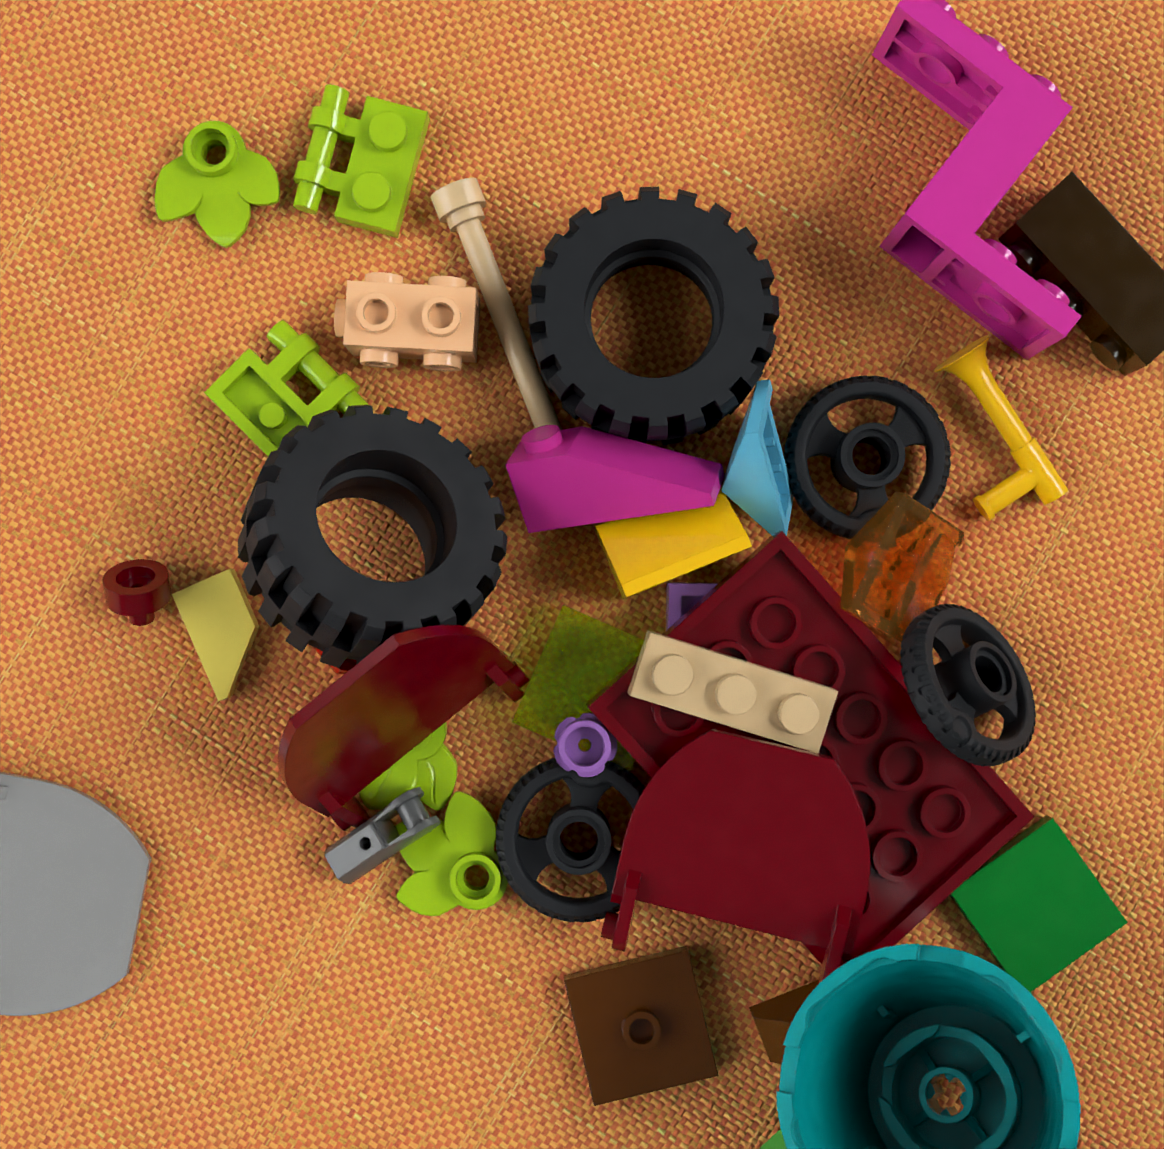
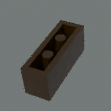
[998,172,1164,376]

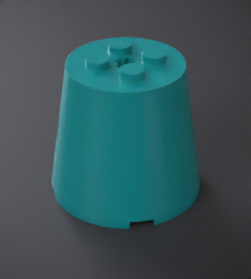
[776,944,1081,1149]

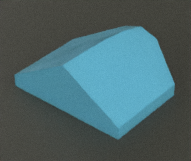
[721,379,794,536]

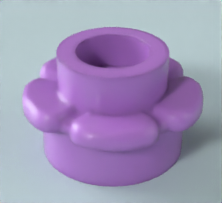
[553,713,617,777]

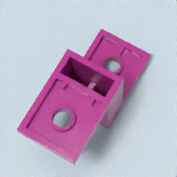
[872,0,1081,360]

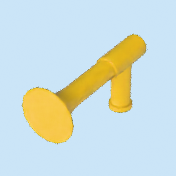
[933,334,1068,521]

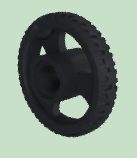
[784,376,951,541]
[900,604,1036,766]
[496,758,645,922]

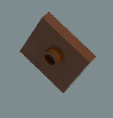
[564,946,719,1106]

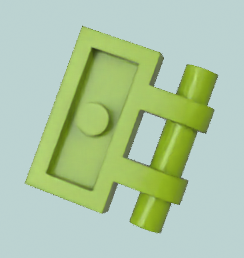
[293,84,430,238]
[204,320,373,456]

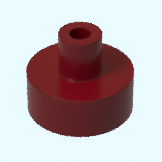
[102,559,171,626]

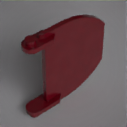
[278,625,530,831]
[601,728,870,984]

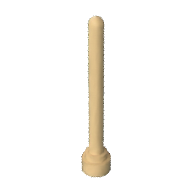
[430,178,562,430]

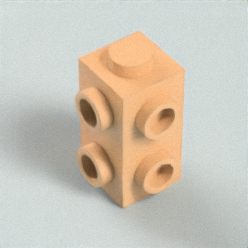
[334,272,480,371]

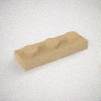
[627,630,838,753]

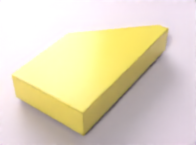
[172,569,260,702]

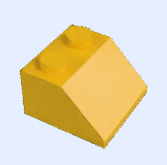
[595,488,752,599]

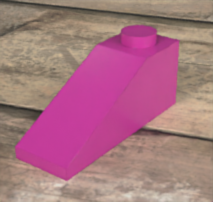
[505,425,725,533]

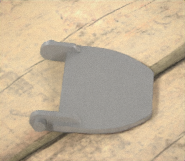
[0,772,151,1016]

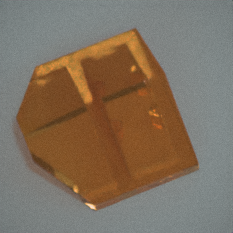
[841,492,964,644]

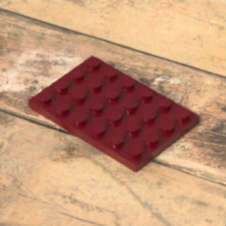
[586,531,1035,966]

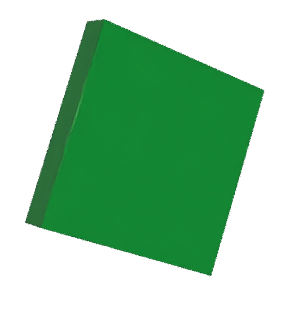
[949,815,1128,992]

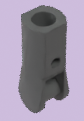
[324,787,441,884]

